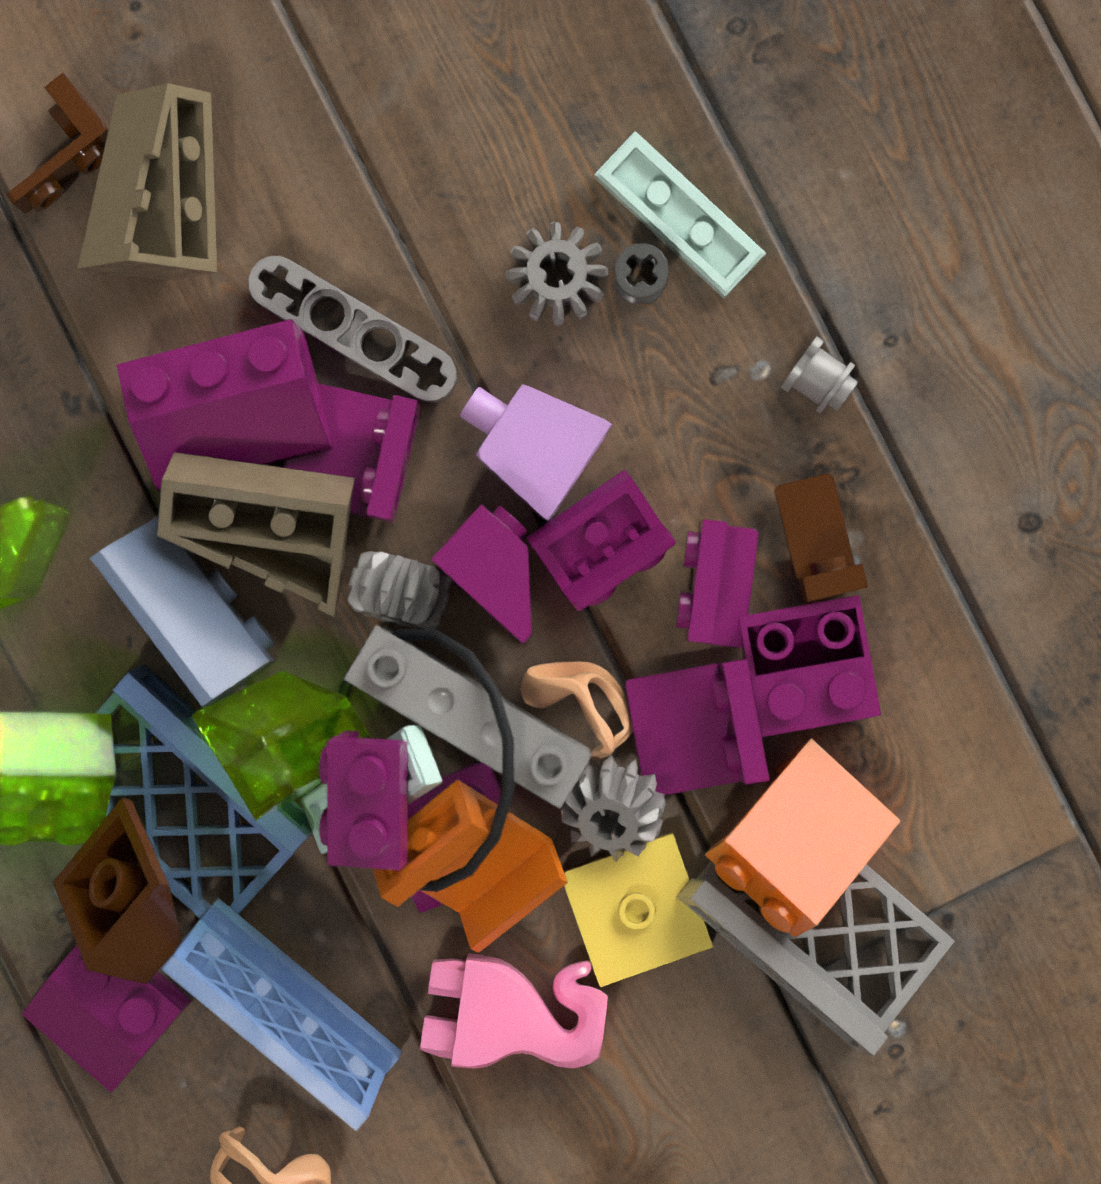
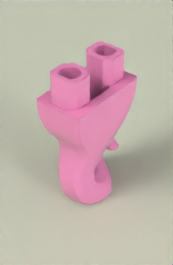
[420,953,608,1069]

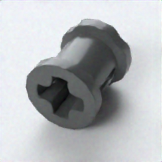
[614,243,669,304]

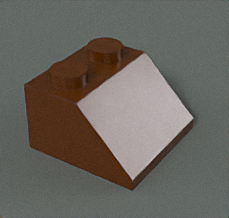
[53,797,181,984]

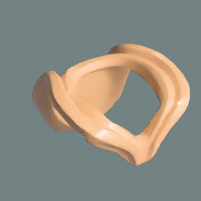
[520,662,633,761]
[210,1126,331,1184]

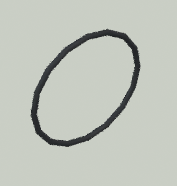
[328,629,514,892]

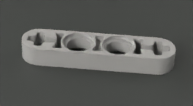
[248,256,457,404]

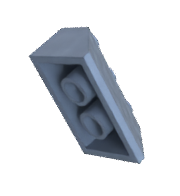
[90,516,276,707]

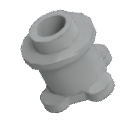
[780,336,858,414]

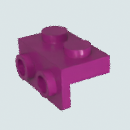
[526,469,676,611]
[676,519,758,648]
[319,730,407,870]

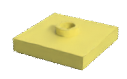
[564,832,713,987]

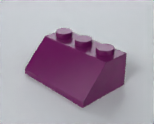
[116,319,333,493]

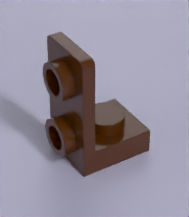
[6,73,109,214]
[774,474,868,603]

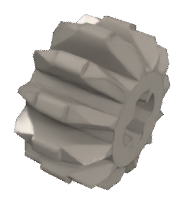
[506,222,608,326]
[347,551,451,630]
[561,755,666,862]

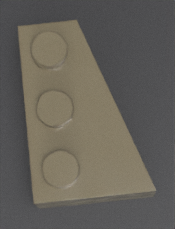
[77,83,217,281]
[157,452,355,617]

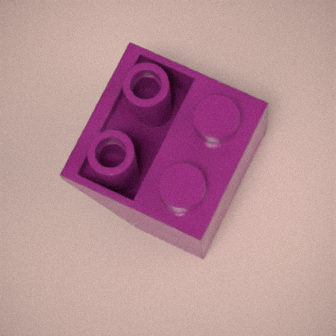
[738,595,881,737]

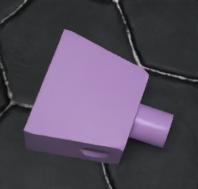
[460,384,612,523]

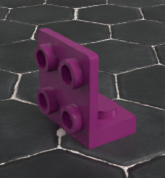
[284,383,421,524]
[625,659,769,795]

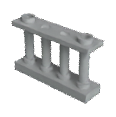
[344,625,592,808]

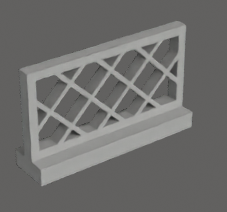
[677,861,955,1056]

